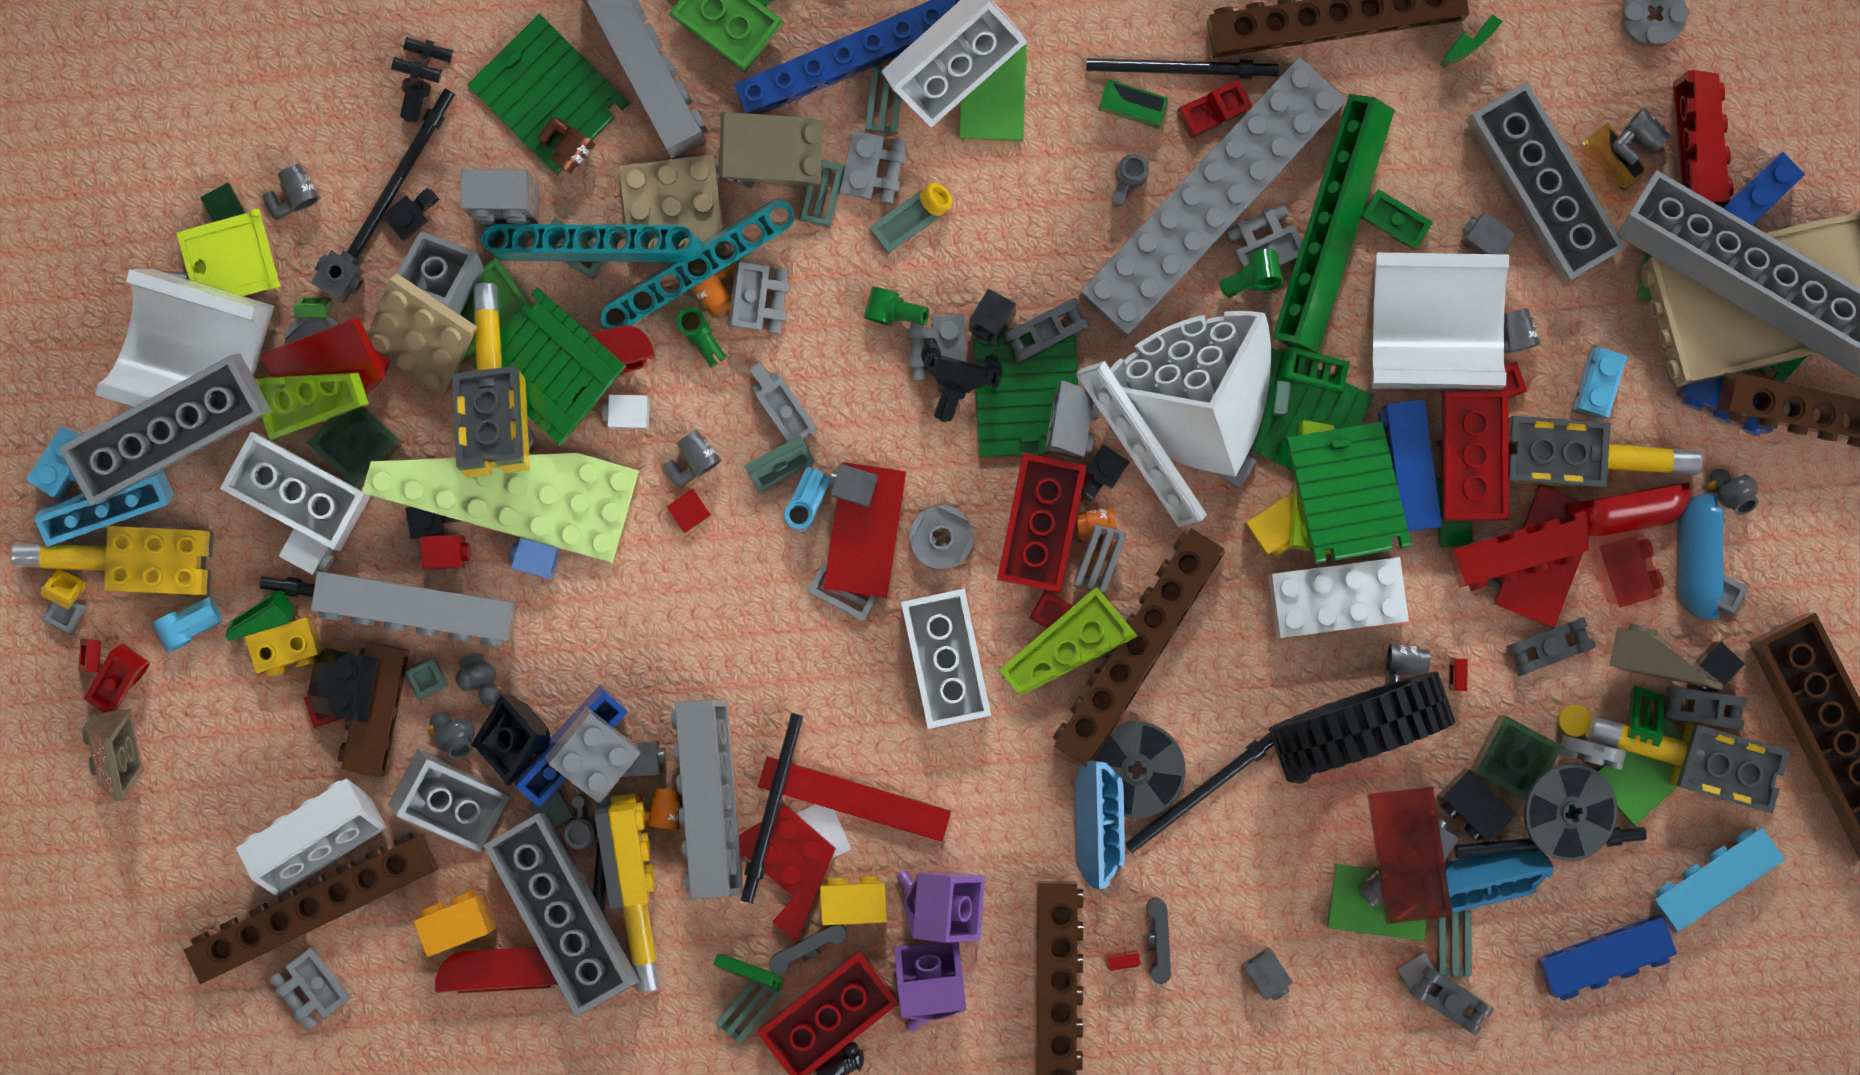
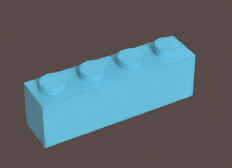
[34,470,174,547]
[1652,827,1786,934]

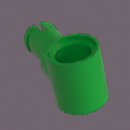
[1220,249,1283,298]
[863,286,929,326]
[676,307,727,368]

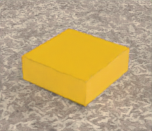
[40,569,87,610]

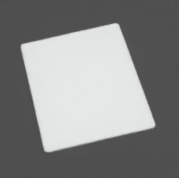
[797,804,851,858]

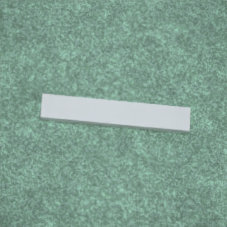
[1076,361,1207,527]

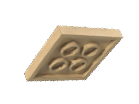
[619,154,726,252]
[367,273,477,396]

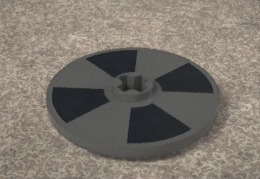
[1094,722,1186,818]
[1524,763,1617,861]

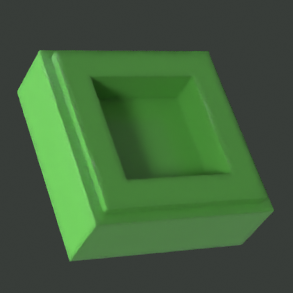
[293,297,332,318]

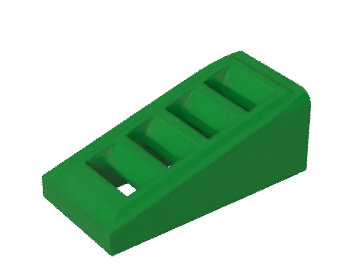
[1276,346,1350,393]
[225,590,296,641]

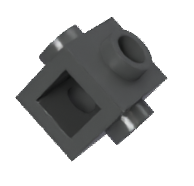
[310,250,364,304]

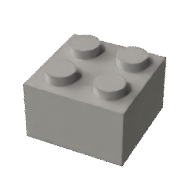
[397,231,485,315]
[545,706,641,804]

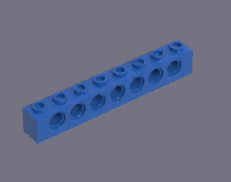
[734,0,960,114]

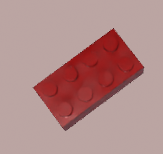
[996,453,1087,593]
[757,949,900,1075]

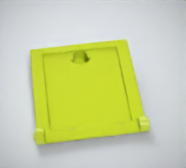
[176,209,281,296]

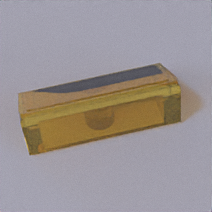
[1583,122,1648,192]

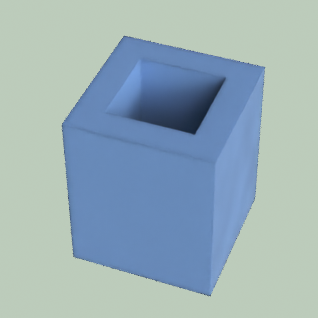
[509,537,561,579]

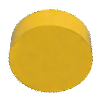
[920,182,953,216]
[1557,704,1591,737]

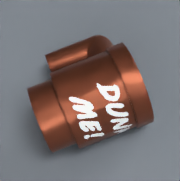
[537,117,596,174]

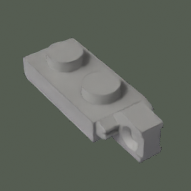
[749,362,818,442]

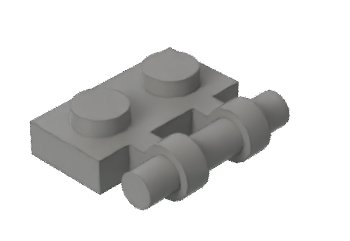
[840,130,907,204]
[1226,205,1302,269]
[728,261,790,334]
[907,314,966,381]
[269,946,352,1031]

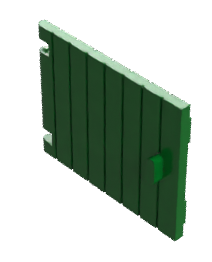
[467,13,629,175]
[473,287,626,446]
[973,325,1078,457]
[1250,347,1374,471]
[1285,421,1411,564]

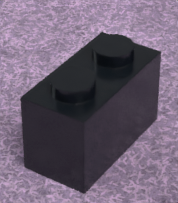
[1437,768,1516,842]

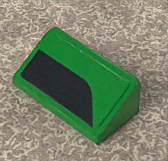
[1098,79,1168,129]

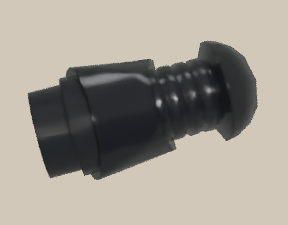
[815,1041,864,1075]

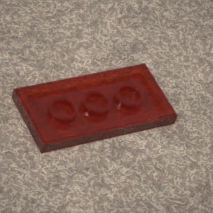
[1368,787,1452,925]

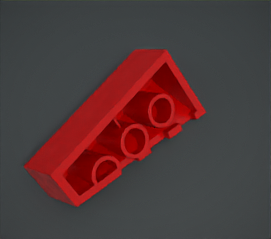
[1673,70,1734,206]
[1448,511,1589,592]

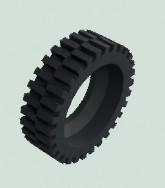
[1269,671,1456,779]

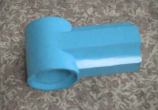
[784,467,830,532]
[152,597,223,652]

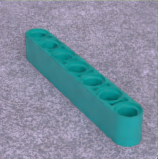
[601,198,794,329]
[481,224,702,262]

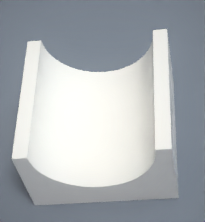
[1371,252,1509,391]
[95,269,274,407]

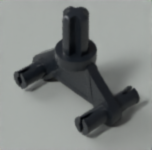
[391,37,453,122]
[921,338,1003,422]

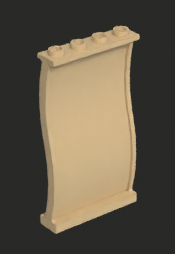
[1641,211,1860,388]

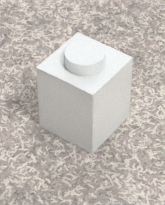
[602,395,650,430]
[279,529,334,575]

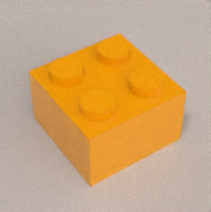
[413,890,497,957]

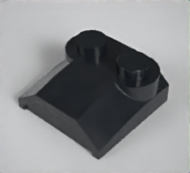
[308,648,379,723]
[471,694,550,786]

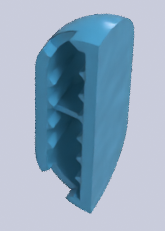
[1677,493,1723,620]
[1075,760,1125,890]
[1424,850,1553,912]

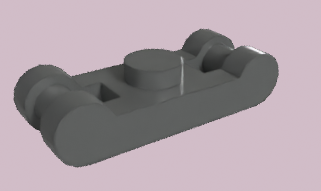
[1002,298,1090,364]
[1506,617,1596,676]
[1664,686,1747,730]
[1146,897,1171,984]
[769,924,847,975]
[1409,965,1494,1036]

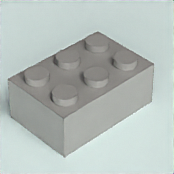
[461,169,539,227]

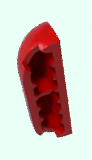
[591,325,655,375]
[1567,482,1691,537]
[435,947,558,993]

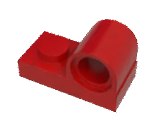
[84,643,150,713]

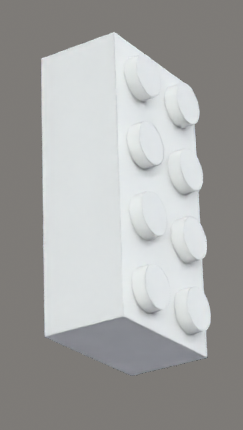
[882,0,1027,127]
[220,432,371,551]
[1268,557,1409,638]
[901,589,991,729]
[236,778,387,897]

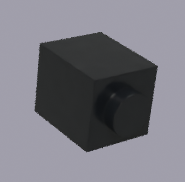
[969,289,1016,346]
[1695,641,1745,692]

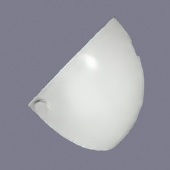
[1110,311,1271,477]

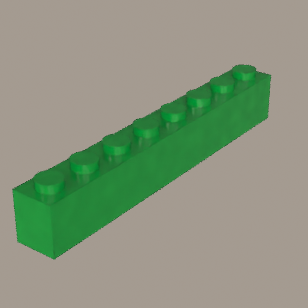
[1272,94,1395,353]

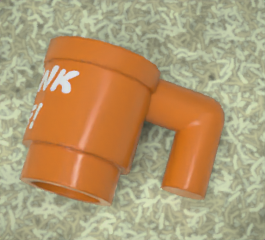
[690,262,736,318]
[1076,507,1117,563]
[636,788,682,830]

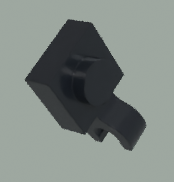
[382,188,440,241]
[1081,444,1130,503]
[405,507,461,540]

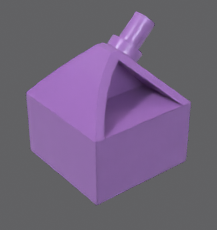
[896,870,985,943]
[894,942,966,1032]

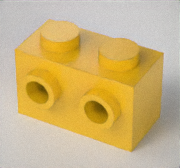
[245,617,323,678]

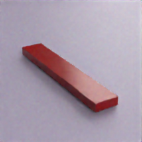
[758,756,951,842]

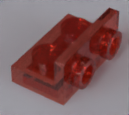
[1599,533,1664,608]

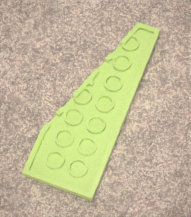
[362,453,639,563]

